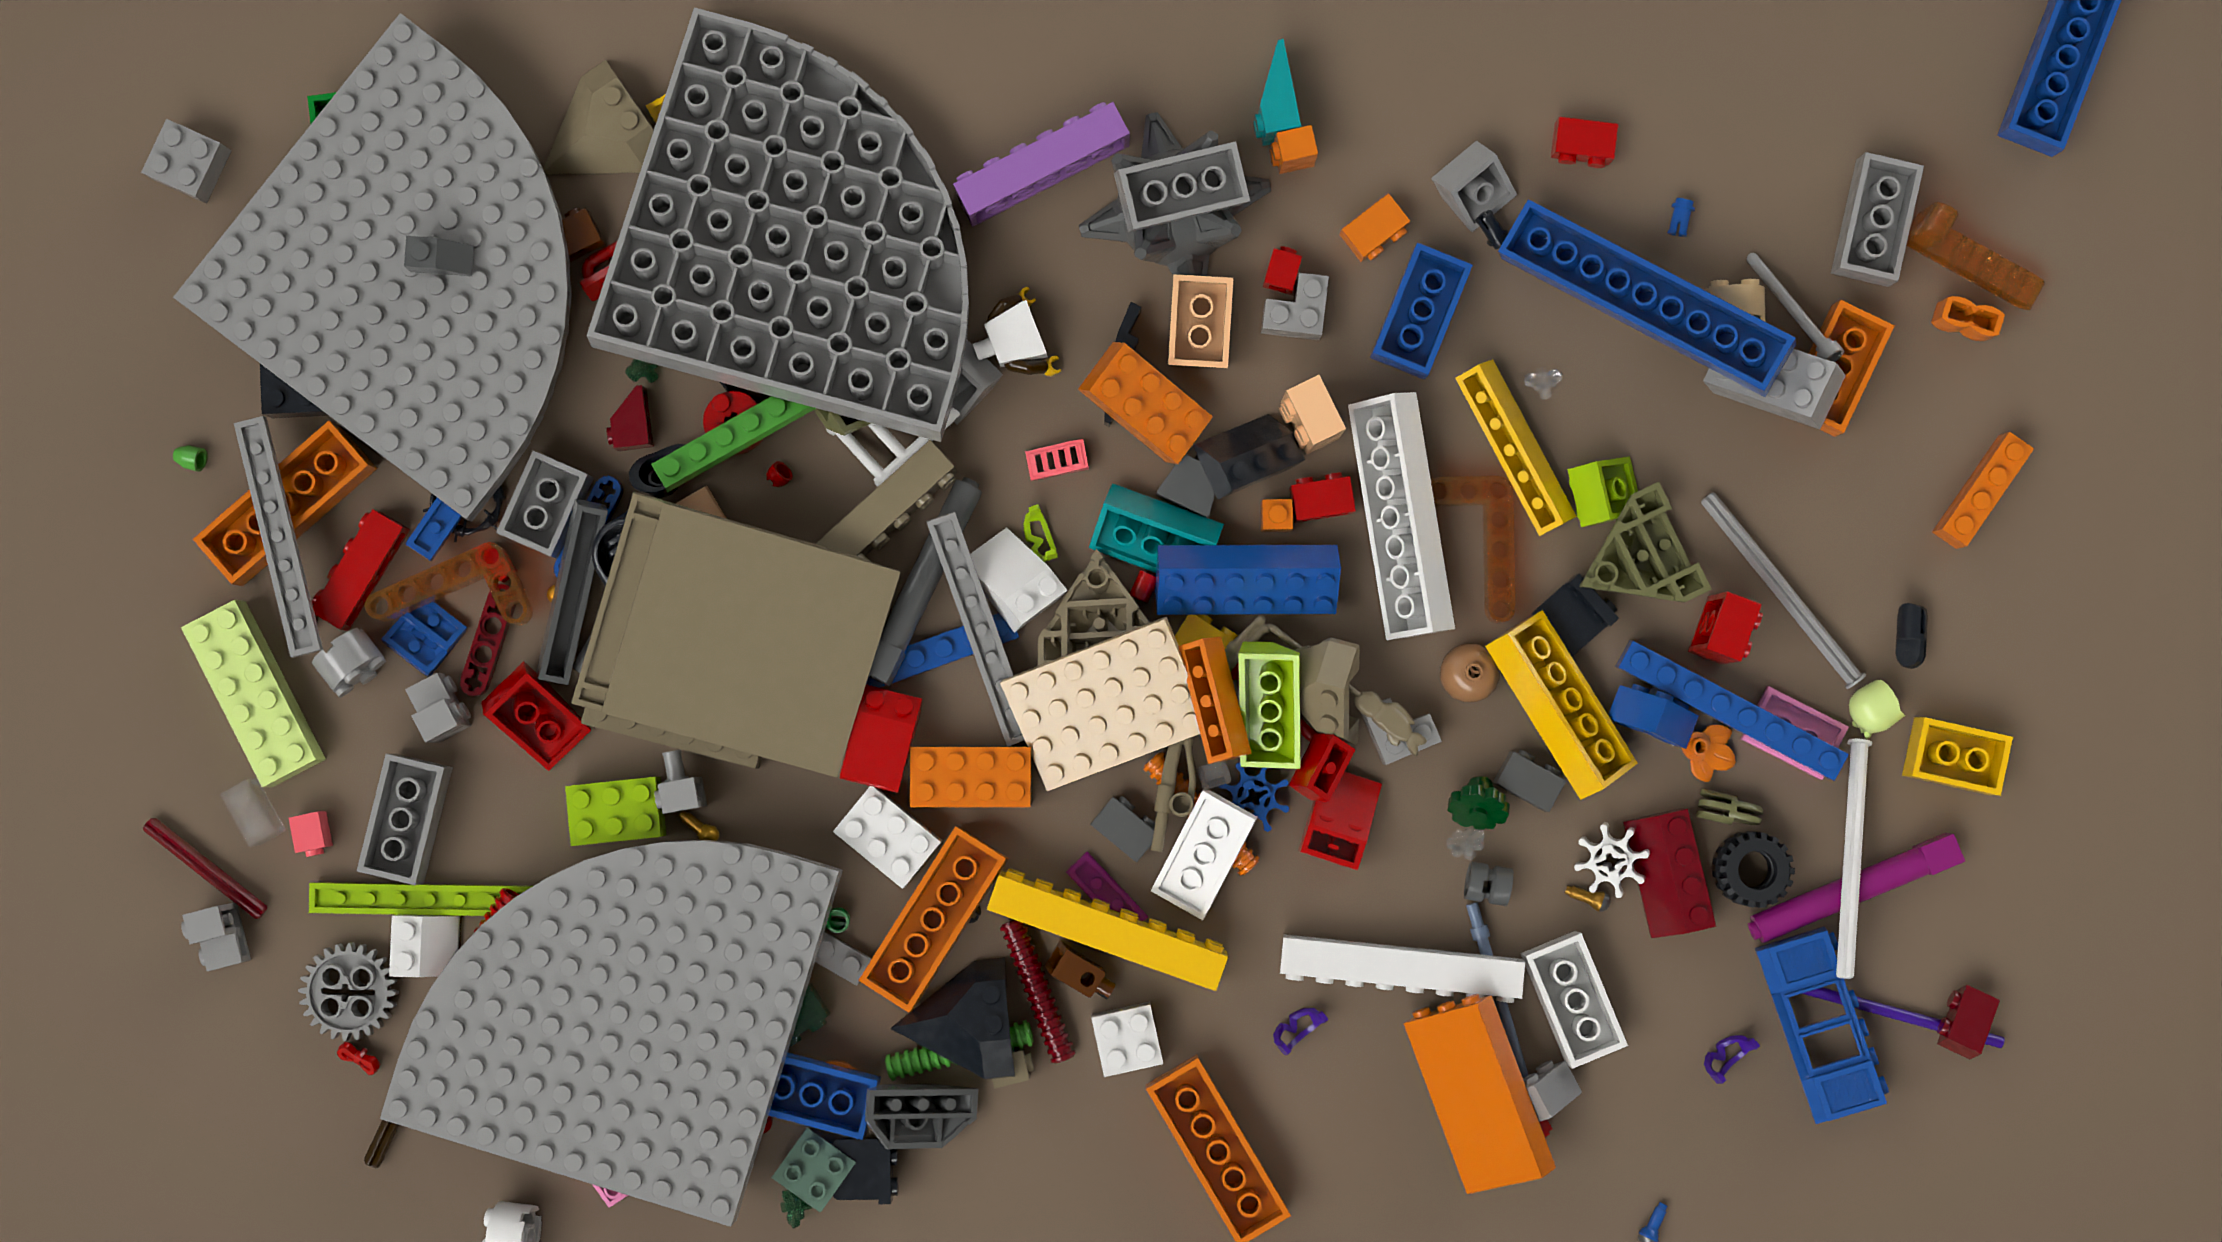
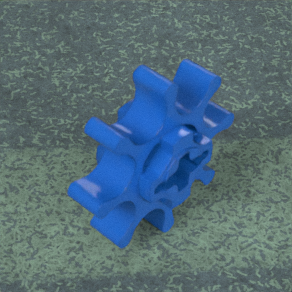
[1218,762,1289,832]

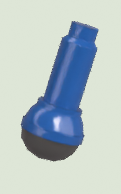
[1638,1202,1668,1242]

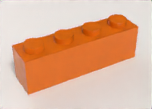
[1932,432,2034,549]
[1178,637,1252,764]

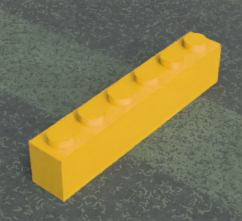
[1455,359,1577,536]

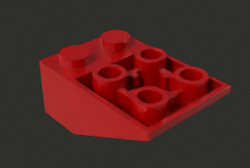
[1298,772,1382,870]

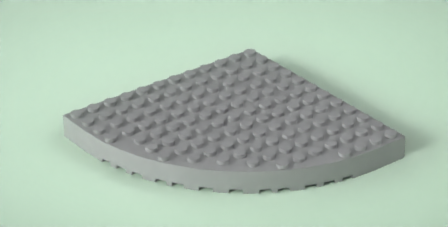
[587,7,969,442]
[173,13,572,522]
[380,840,843,1227]

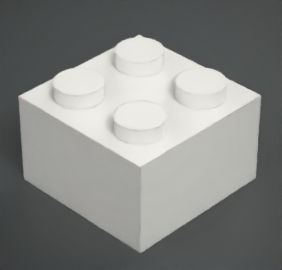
[1091,1001,1163,1077]

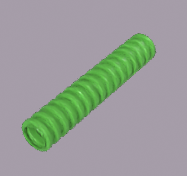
[885,1020,1034,1081]

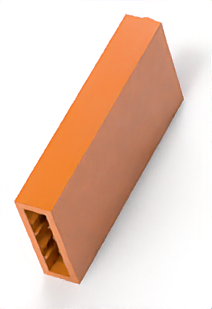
[1403,994,1556,1194]

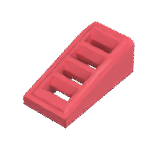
[1025,439,1089,481]

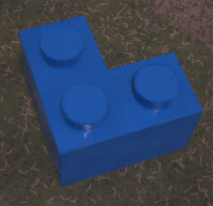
[1608,684,1699,749]

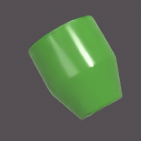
[173,445,207,472]

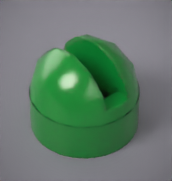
[826,907,850,933]

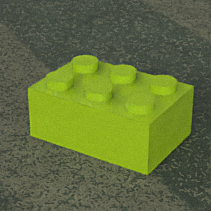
[565,776,667,846]

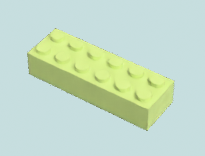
[181,600,326,787]

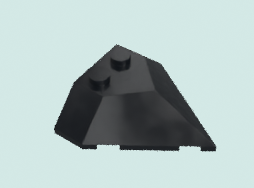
[890,957,1015,1080]

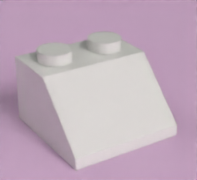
[389,915,461,977]

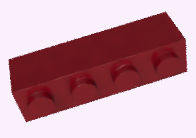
[1623,808,1717,938]

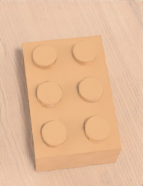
[1168,274,1233,368]
[1279,375,1346,454]

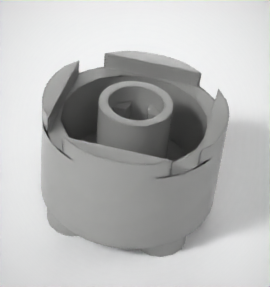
[312,628,386,698]

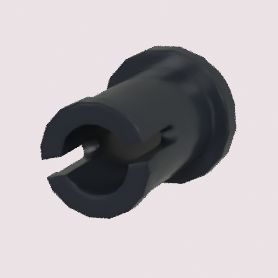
[1475,210,1509,250]

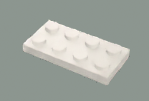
[1151,788,1258,920]

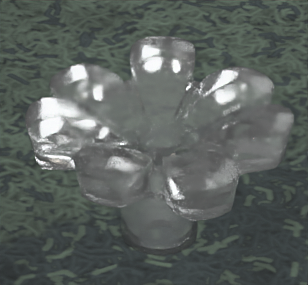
[1524,367,1563,399]

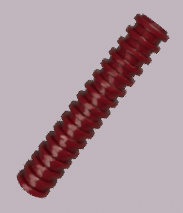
[1000,920,1076,1064]

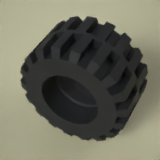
[1712,831,1795,908]

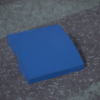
[381,591,467,677]

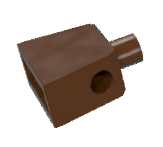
[1044,941,1116,999]

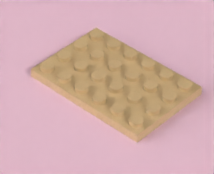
[1000,617,1200,791]

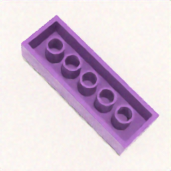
[953,102,1130,227]

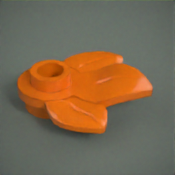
[1682,724,1736,782]

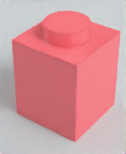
[288,811,333,857]

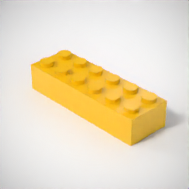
[1485,610,1638,800]

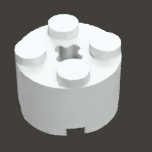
[482,1201,542,1242]

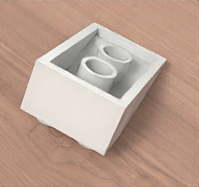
[970,527,1068,633]

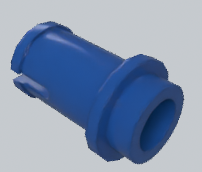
[1667,198,1695,237]

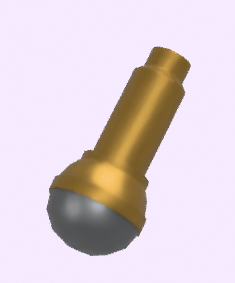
[1564,885,1611,912]

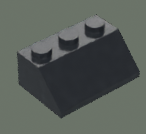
[1193,414,1306,500]

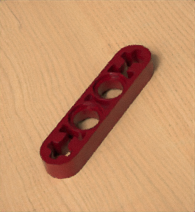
[460,584,518,696]

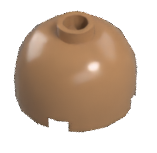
[1440,644,1500,702]

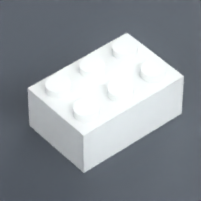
[833,786,943,889]

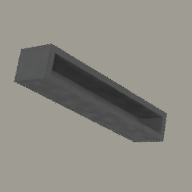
[536,499,608,685]

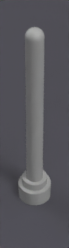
[1746,253,1844,362]

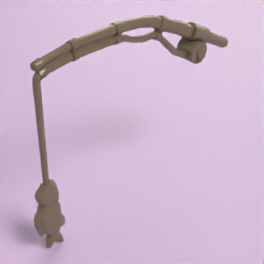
[1151,615,1427,852]

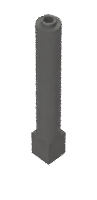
[868,477,982,687]

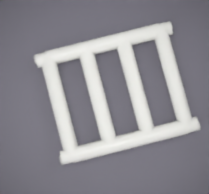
[826,407,960,487]

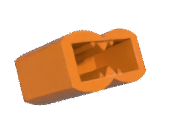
[1931,296,2005,341]

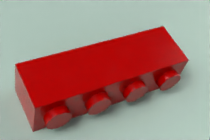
[312,509,410,631]

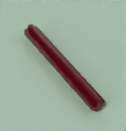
[143,818,268,919]

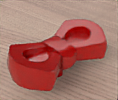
[337,1042,380,1075]

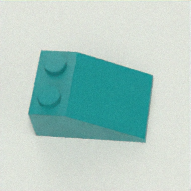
[1253,39,1301,146]

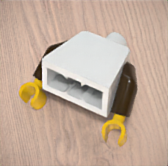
[973,287,1061,376]

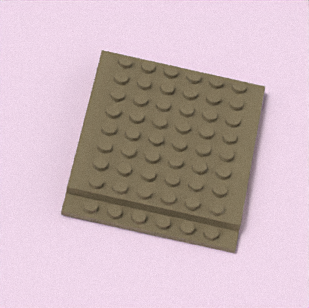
[571,492,900,777]

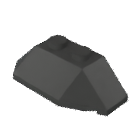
[865,1084,978,1149]

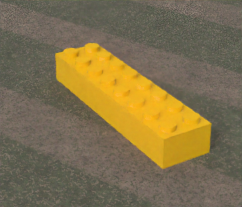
[986,868,1228,991]

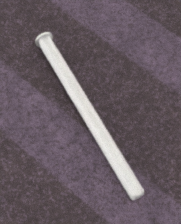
[1836,739,1872,979]

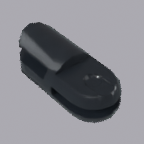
[1895,603,1928,669]

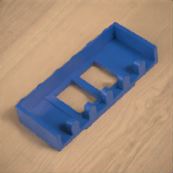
[1755,927,1889,1124]

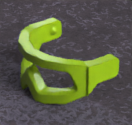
[1023,504,1058,562]

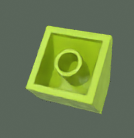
[1567,457,1638,527]

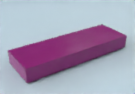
[1066,851,1148,921]

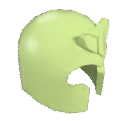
[1849,680,1905,739]

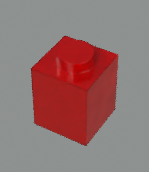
[1262,246,1302,295]

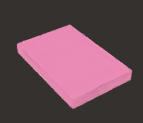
[1741,686,1849,780]

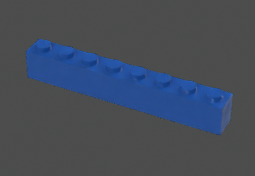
[1615,640,1849,781]

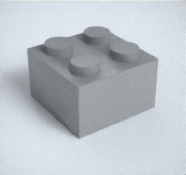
[141,119,232,204]

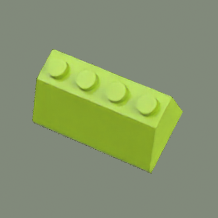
[1238,641,1301,769]

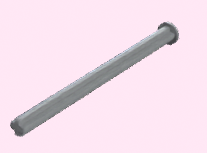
[1701,492,1866,689]

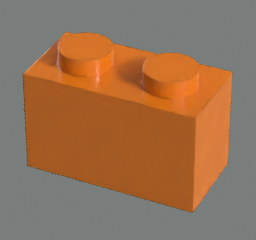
[1269,125,1318,174]
[1339,193,1410,262]

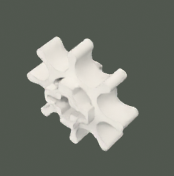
[1574,822,1650,898]

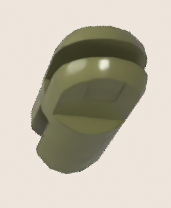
[1696,788,1763,825]

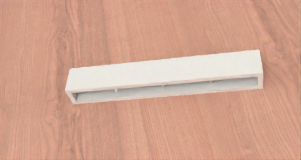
[1280,934,1525,1003]

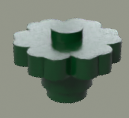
[1447,776,1510,830]

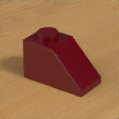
[606,385,654,451]

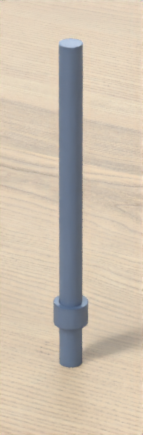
[1466,902,1528,1077]

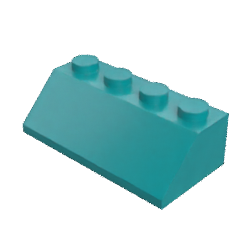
[1089,483,1224,573]

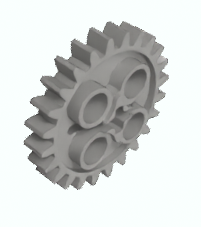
[298,942,399,1041]

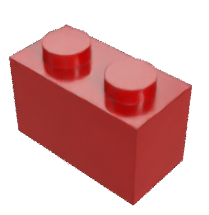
[1551,117,1618,168]
[1289,472,1356,523]
[1288,733,1356,802]

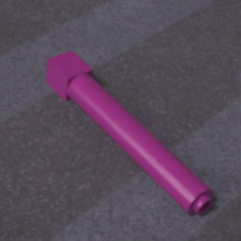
[1747,833,1966,943]

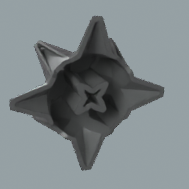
[1079,112,1271,276]

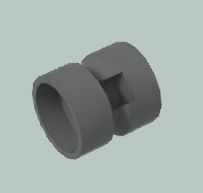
[1464,861,1514,907]

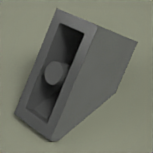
[404,236,474,276]

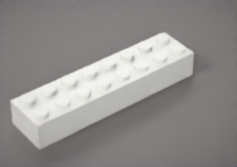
[1348,392,1455,640]

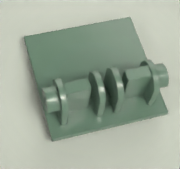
[771,1128,856,1213]

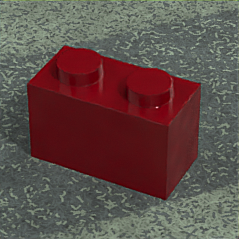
[1937,985,2000,1060]

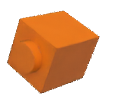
[1260,499,1293,532]

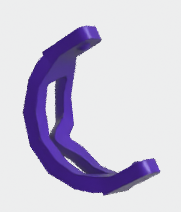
[1273,1008,1328,1055]
[1704,1035,1760,1084]

